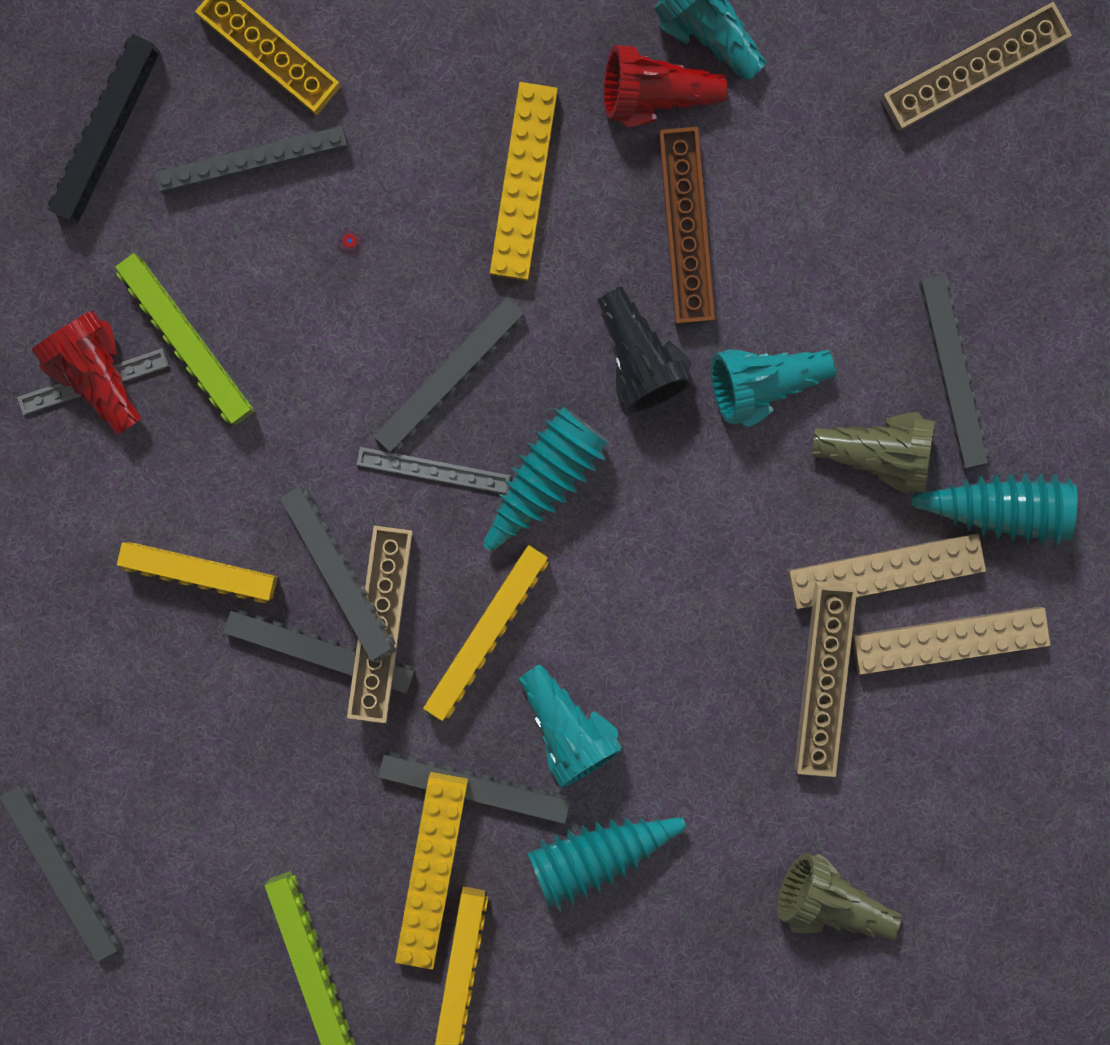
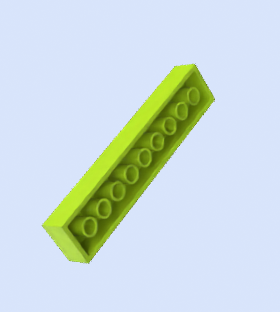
[115,253,255,425]
[264,871,356,1045]

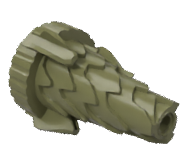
[812,412,935,493]
[777,853,902,941]

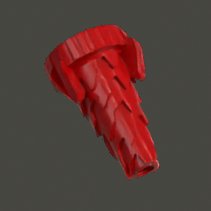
[603,45,728,127]
[31,310,142,435]

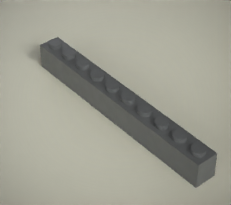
[154,126,348,194]
[919,275,989,468]
[374,297,524,452]
[280,486,397,663]
[224,608,415,694]
[378,751,570,824]
[0,783,120,962]

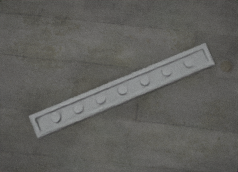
[17,348,170,416]
[356,447,511,494]

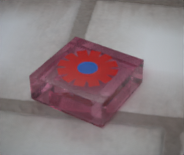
[337,228,363,254]

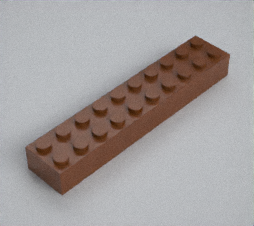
[658,127,715,325]

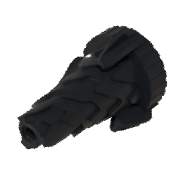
[597,287,693,413]

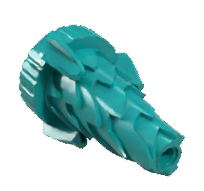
[654,0,767,80]
[710,349,837,427]
[518,664,622,789]

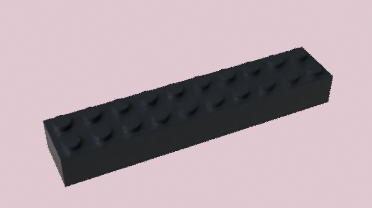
[48,34,160,225]

